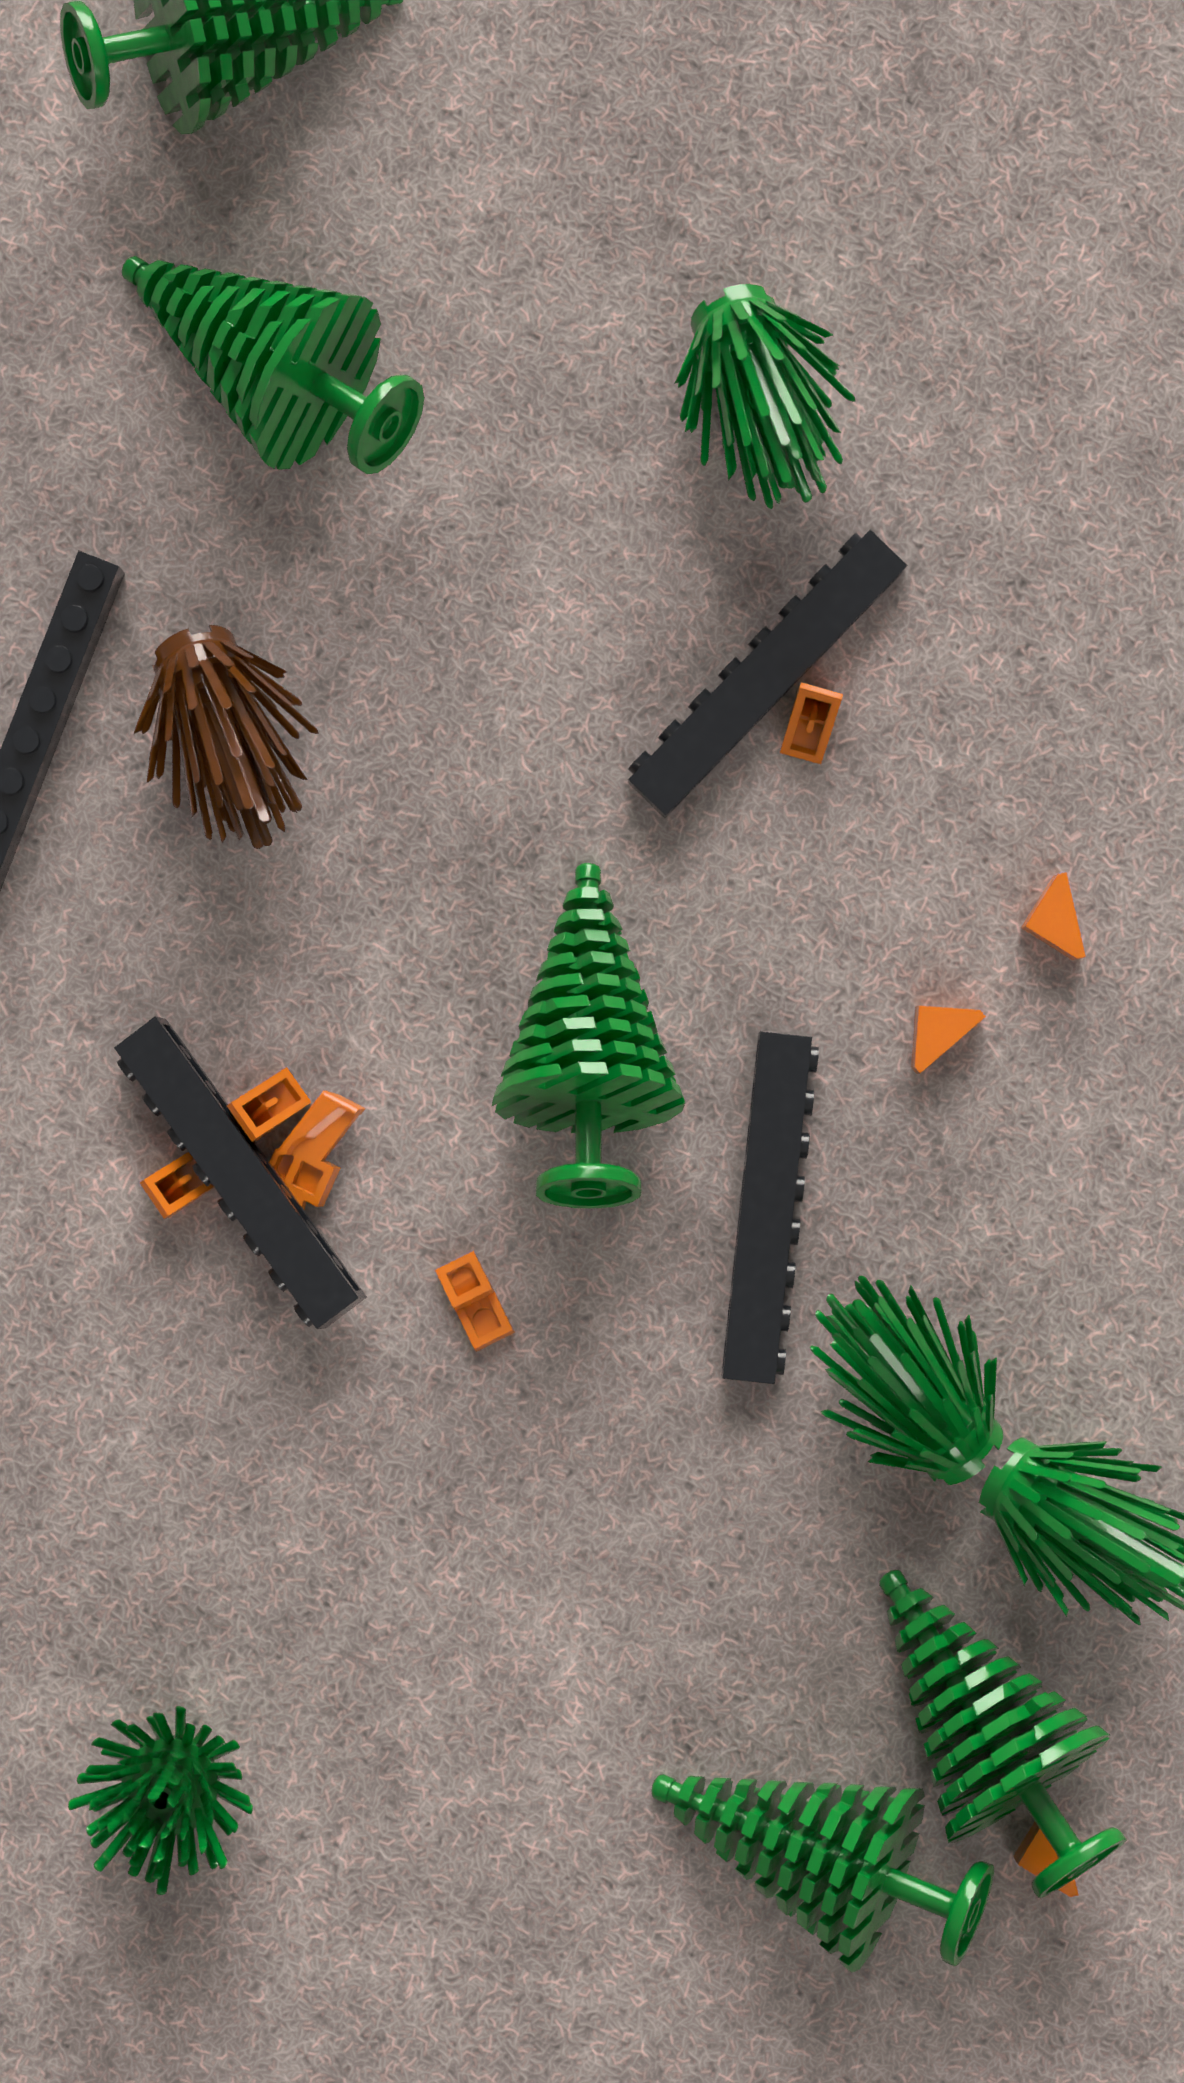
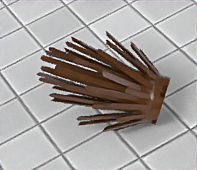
[134,625,319,849]

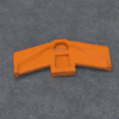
[269,1090,366,1210]

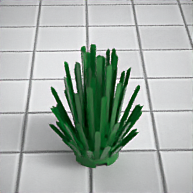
[674,284,855,509]
[810,1276,1003,1485]
[979,1437,1184,1625]
[68,1706,253,1895]

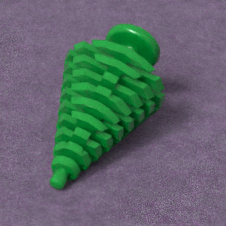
[60,0,403,134]
[122,256,425,474]
[492,863,686,1209]
[879,1570,1127,1899]
[651,1774,994,1973]

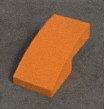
[435,1251,515,1352]

